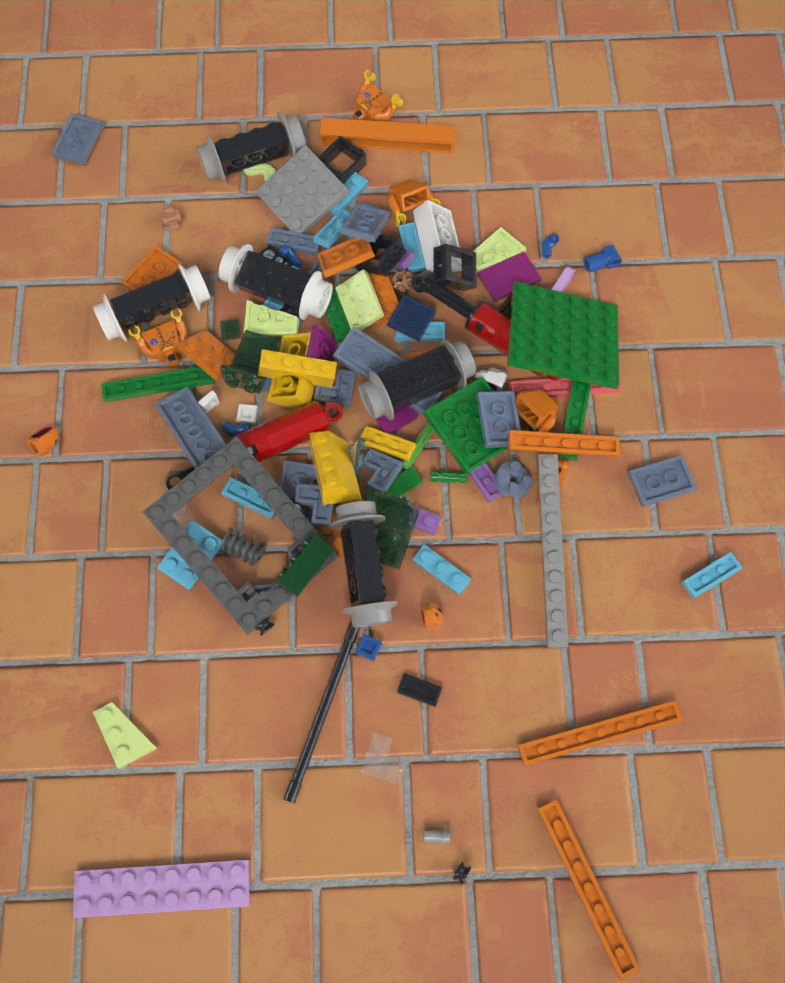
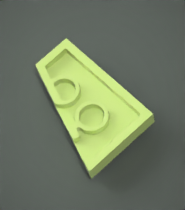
[473,227,526,273]
[244,300,299,337]
[93,702,157,769]

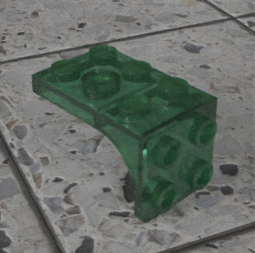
[220,330,281,394]
[373,490,420,570]

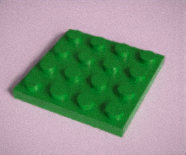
[423,376,522,475]

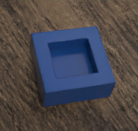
[355,634,382,662]

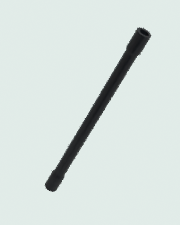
[283,622,361,804]

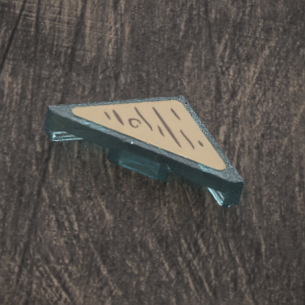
[349,438,366,483]

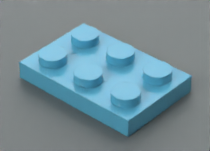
[157,520,222,590]

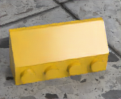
[267,332,315,409]
[309,431,361,505]

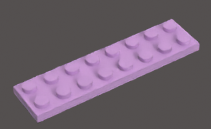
[73,860,250,918]

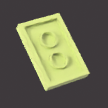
[335,269,385,331]

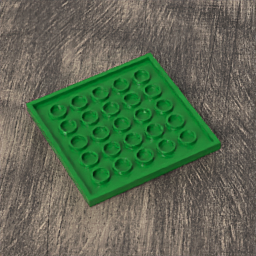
[507,281,620,390]

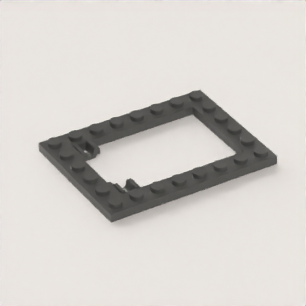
[142,437,338,635]

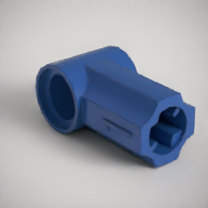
[583,245,622,273]

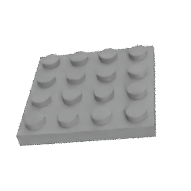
[255,145,350,234]

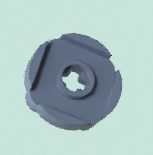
[494,461,533,499]

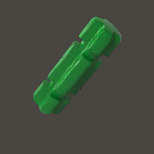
[430,471,467,483]

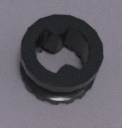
[255,617,275,636]
[452,862,471,885]

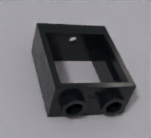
[318,136,367,184]
[354,235,406,277]
[433,243,477,291]

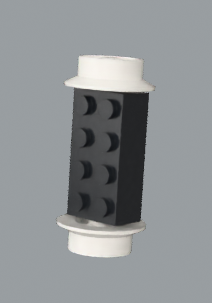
[219,244,333,320]
[93,264,211,342]

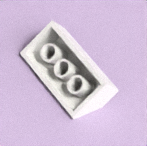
[413,200,462,273]

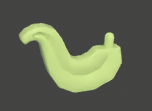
[243,163,276,182]

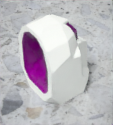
[475,367,508,392]

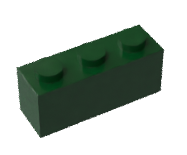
[277,535,335,598]

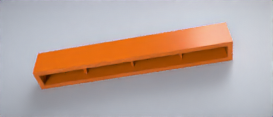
[320,118,456,153]

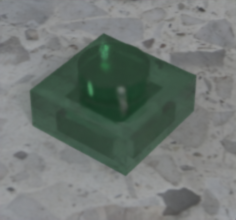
[220,319,240,340]

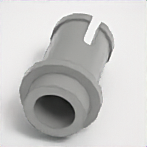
[424,828,450,846]

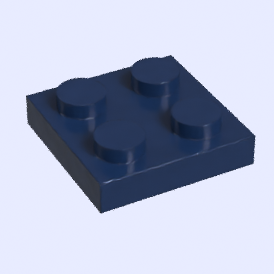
[387,294,436,342]

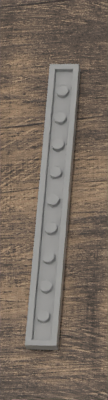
[537,454,569,648]

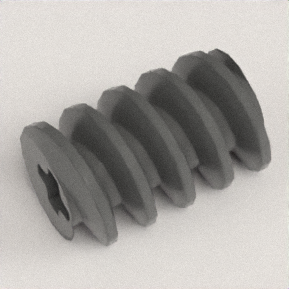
[221,528,266,566]

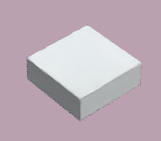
[198,390,219,414]
[236,403,258,425]

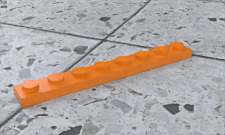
[518,700,683,766]
[537,799,640,980]

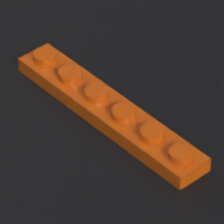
[508,430,620,457]

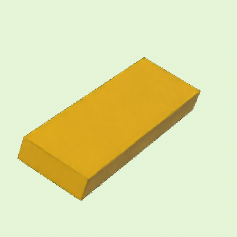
[358,426,417,462]

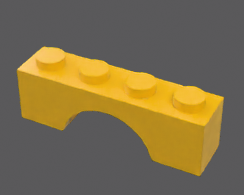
[258,349,337,388]

